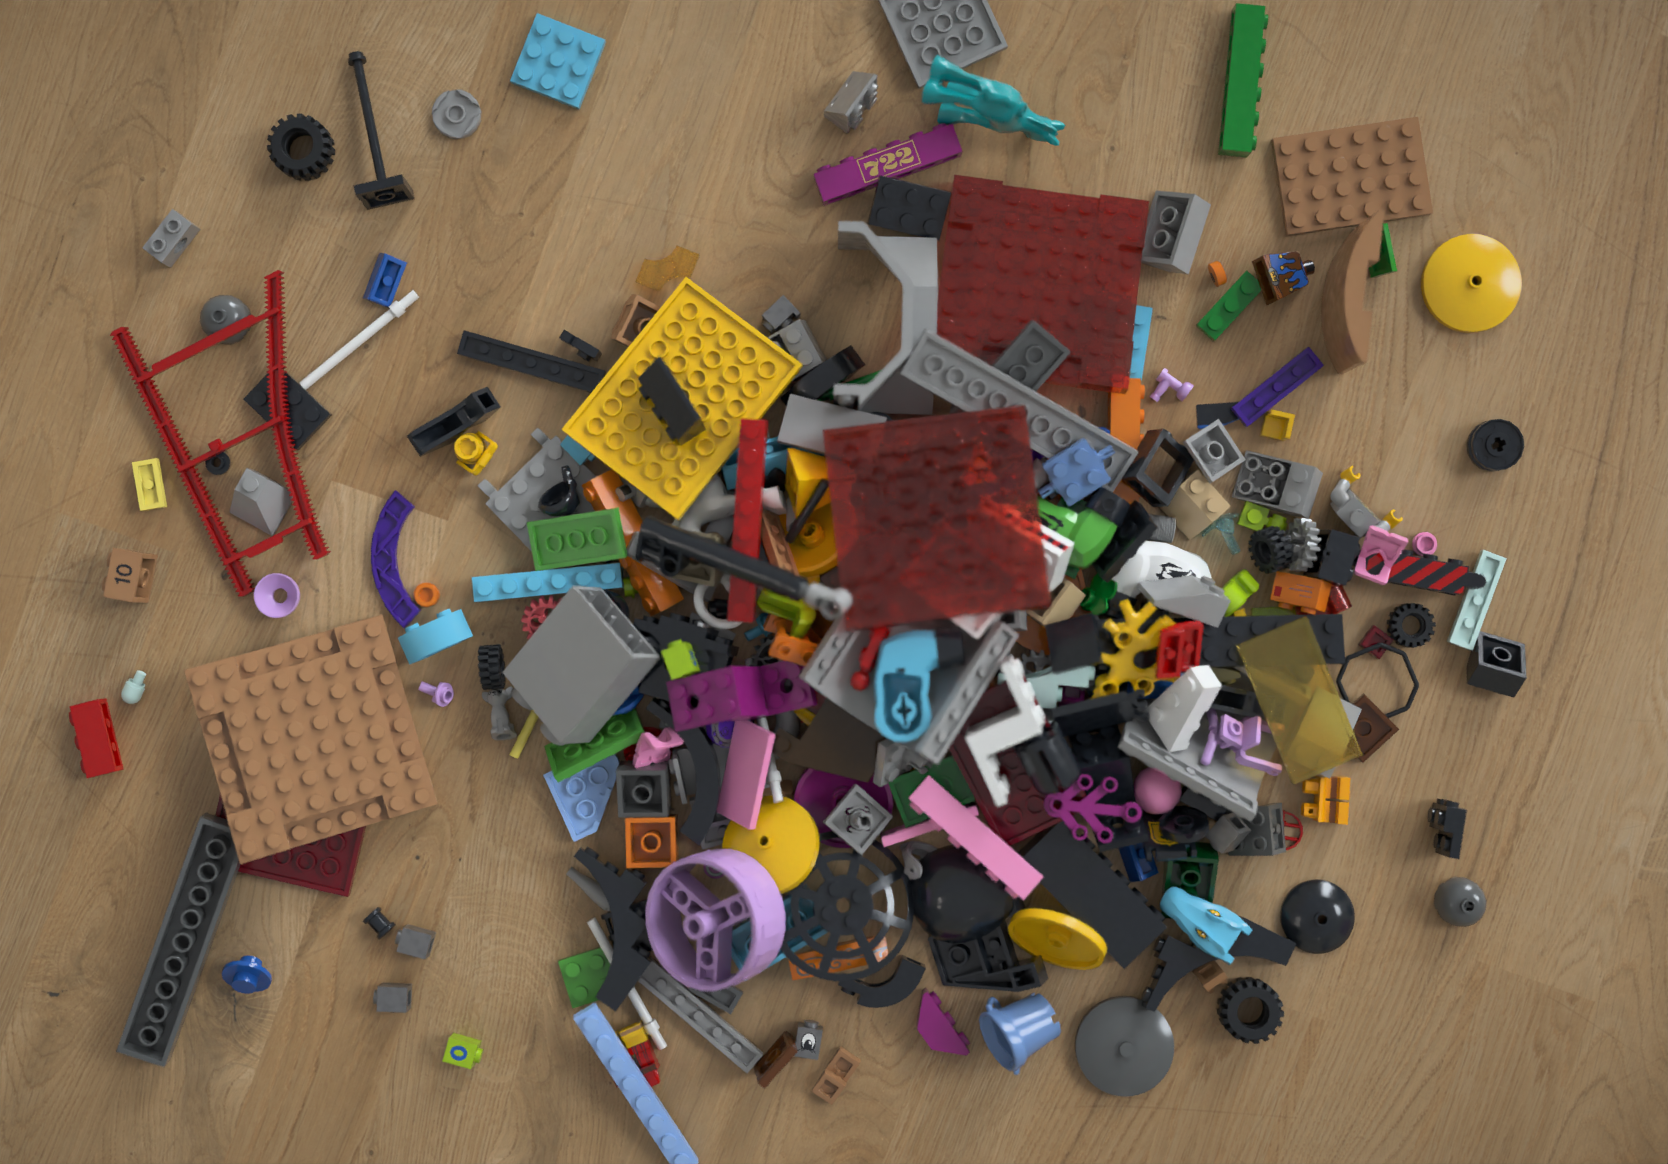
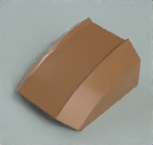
[611,294,661,347]

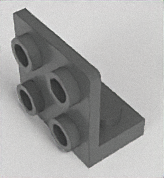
[1225,803,1286,856]

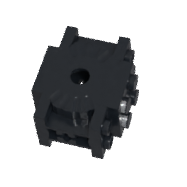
[633,612,739,707]

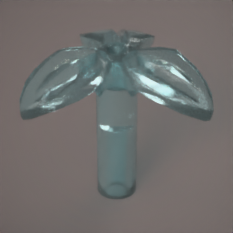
[1202,513,1241,555]

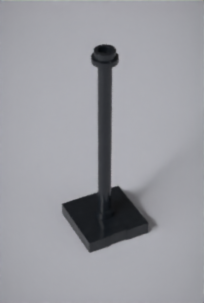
[348,51,415,210]

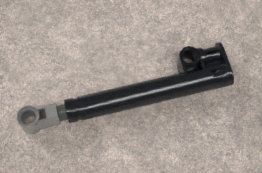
[635,516,852,620]

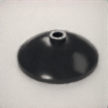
[1280,879,1355,954]

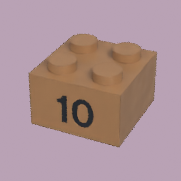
[102,548,158,603]

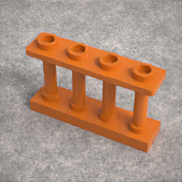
[763,613,822,666]

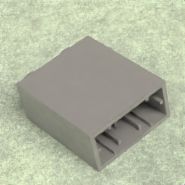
[502,586,661,746]

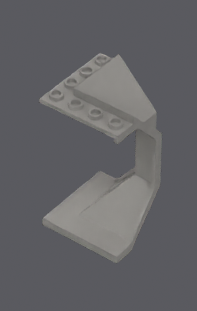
[834,221,937,415]

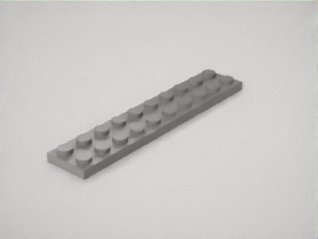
[899,328,1139,492]

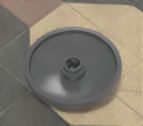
[1075,996,1174,1097]

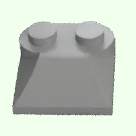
[1183,419,1245,483]

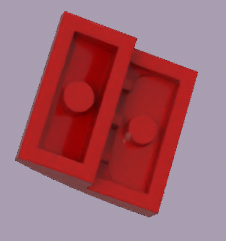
[1155,620,1203,679]

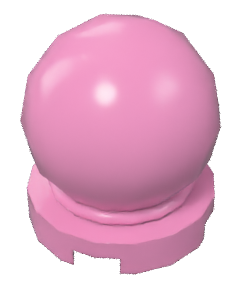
[1133,767,1182,815]

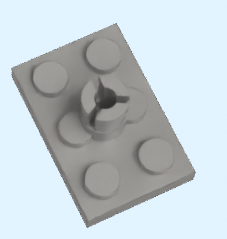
[873,738,933,787]

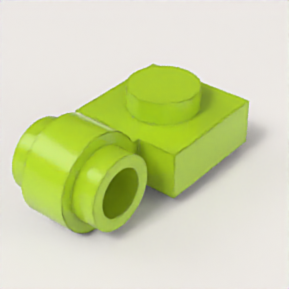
[1237,501,1288,531]

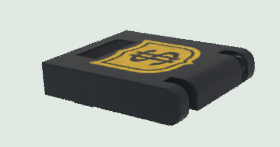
[1141,806,1197,862]

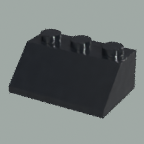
[638,356,706,446]

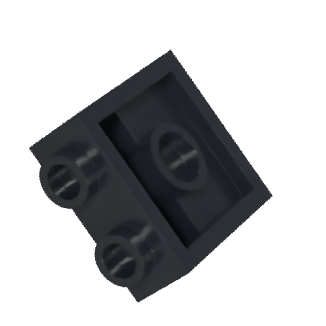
[1427,798,1467,859]

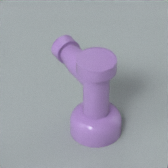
[1150,368,1194,402]

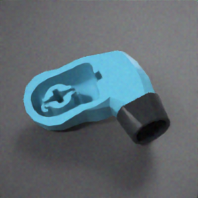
[874,628,965,742]

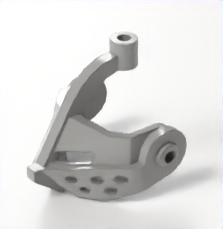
[899,841,938,880]

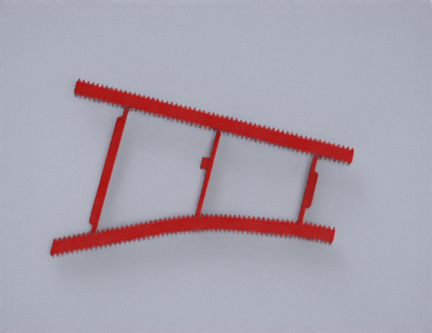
[110,270,331,597]

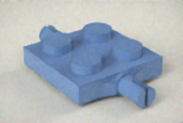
[1038,437,1115,507]

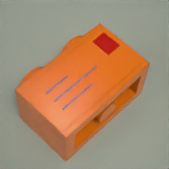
[1270,571,1332,615]

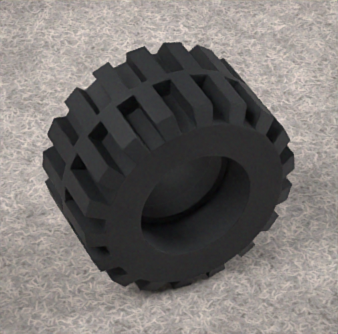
[267,113,335,181]
[1217,977,1284,1044]

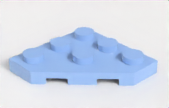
[543,754,620,842]

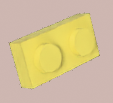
[132,458,167,511]

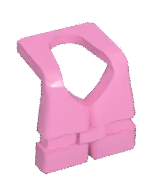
[1354,525,1408,585]
[633,727,683,768]

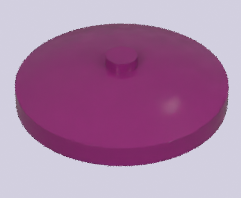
[794,768,893,848]

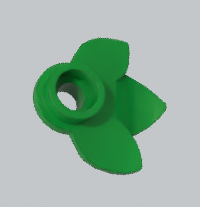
[1080,573,1118,616]

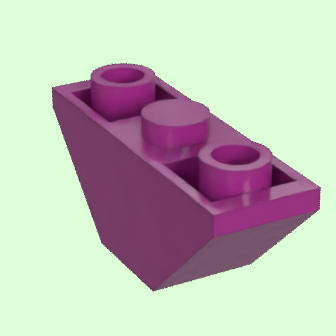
[916,988,971,1056]

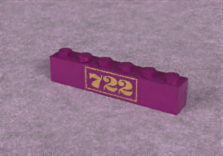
[814,123,963,206]

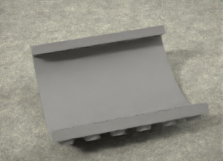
[799,550,1019,765]
[1118,616,1311,821]

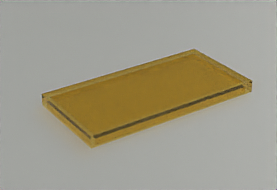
[1236,616,1362,784]

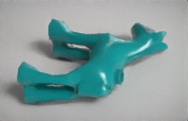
[922,55,1066,146]

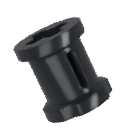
[362,907,396,940]

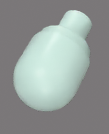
[121,670,146,704]

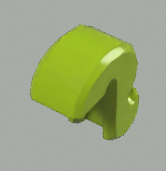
[1222,569,1259,617]
[757,588,816,638]

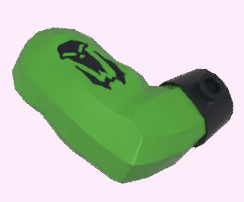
[1009,487,1131,570]

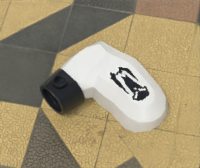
[1103,541,1212,619]

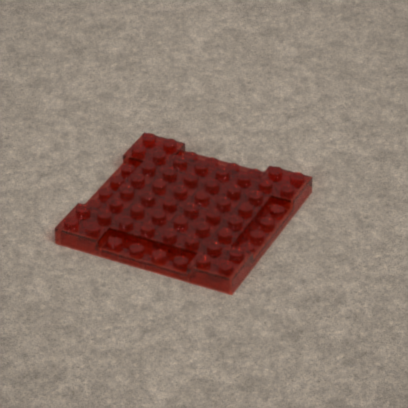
[936,175,1149,394]
[823,405,1051,632]

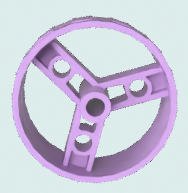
[646,849,785,991]

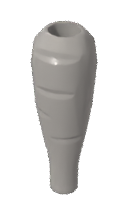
[566,867,611,912]

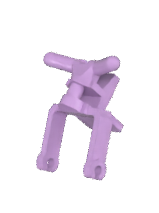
[1201,708,1284,776]

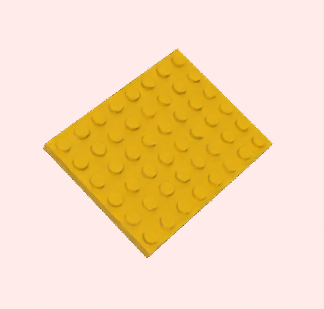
[561,277,803,521]

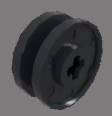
[1466,419,1524,472]

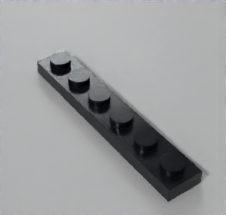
[457,330,606,393]

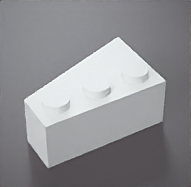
[1143,665,1222,752]

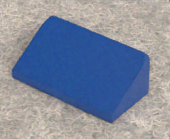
[363,253,407,308]
[1118,843,1159,882]

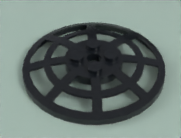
[780,831,914,981]

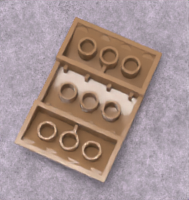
[1321,210,1384,374]

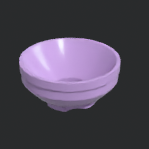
[254,573,300,618]

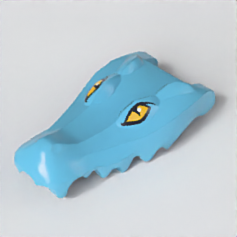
[1160,887,1252,965]

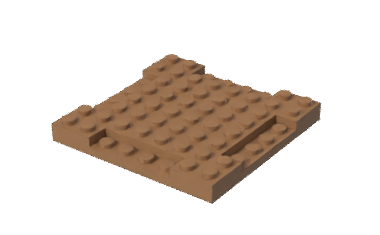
[184,615,438,864]

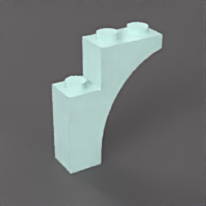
[997,666,1095,709]

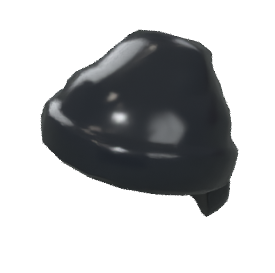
[538,465,580,517]

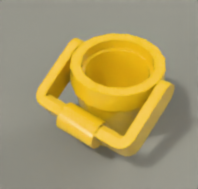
[454,430,498,476]

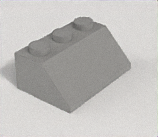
[1134,190,1211,274]

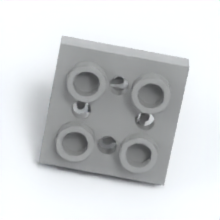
[823,784,893,855]

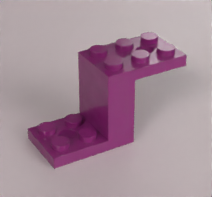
[666,661,817,732]

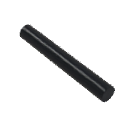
[785,479,831,544]

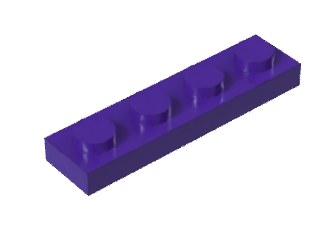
[1230,347,1324,427]

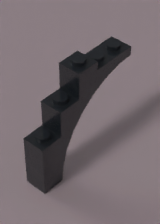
[574,846,652,1012]
[1141,916,1296,1012]

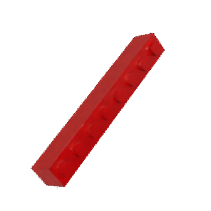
[727,418,768,623]

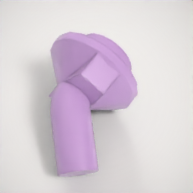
[418,681,454,707]

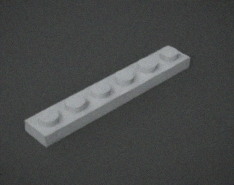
[638,958,763,1073]

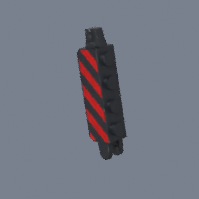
[1352,550,1487,596]

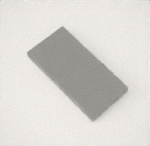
[777,394,887,466]

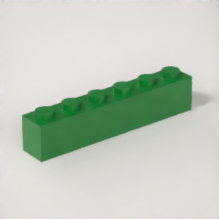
[1218,3,1268,158]

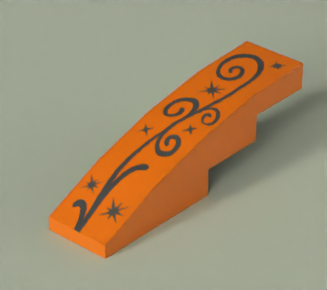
[789,936,889,981]

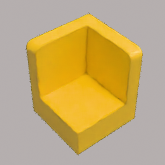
[1260,409,1295,441]

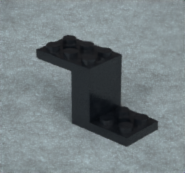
[1068,725,1149,852]

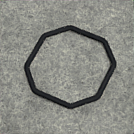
[1336,643,1419,718]

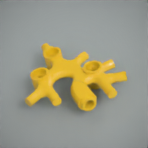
[1089,600,1181,700]

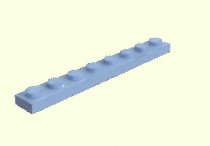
[573,1002,699,1164]

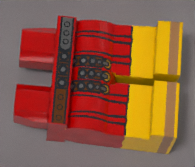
[614,1020,661,1088]

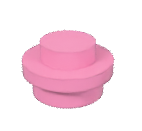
[1412,532,1437,557]

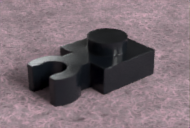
[559,330,602,362]

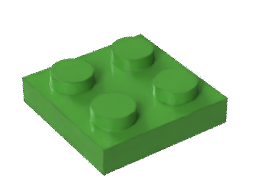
[558,947,610,1008]

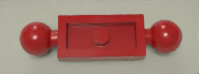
[850,602,902,691]

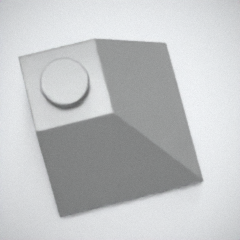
[229,468,293,536]

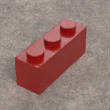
[69,698,124,778]

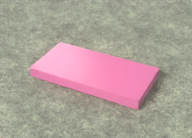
[716,720,775,829]
[880,802,979,847]

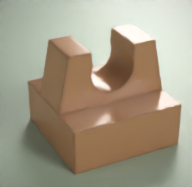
[1193,960,1227,994]

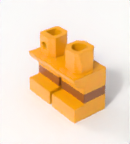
[1301,776,1350,825]

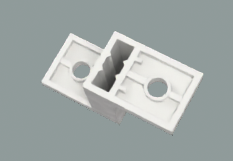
[966,654,1045,807]

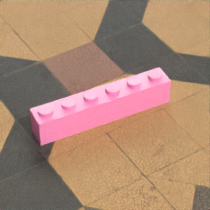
[908,775,1043,900]

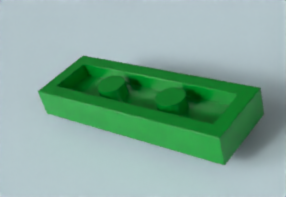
[1196,270,1261,342]

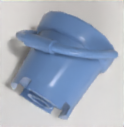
[979,992,1061,1075]

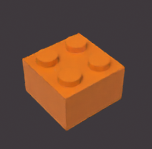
[625,814,679,868]

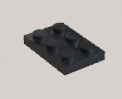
[868,175,951,241]
[243,373,332,450]
[1092,500,1158,583]

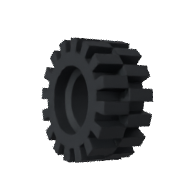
[1248,526,1293,574]
[1386,603,1436,648]
[478,644,506,690]

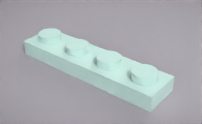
[1447,550,1507,651]

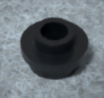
[205,452,231,475]

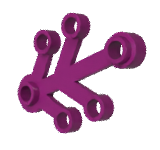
[1044,774,1142,843]

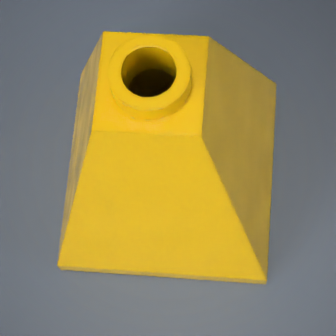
[785,448,856,518]

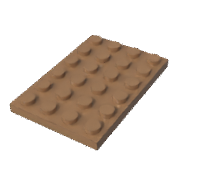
[1271,117,1433,236]

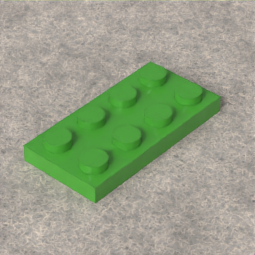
[527,507,628,571]
[544,707,645,782]

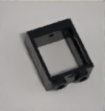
[1122,429,1194,507]

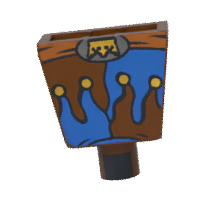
[1252,251,1315,306]

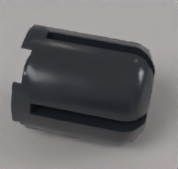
[1012,722,1080,795]

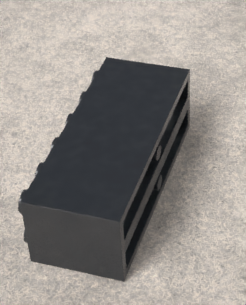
[1017,821,1167,969]

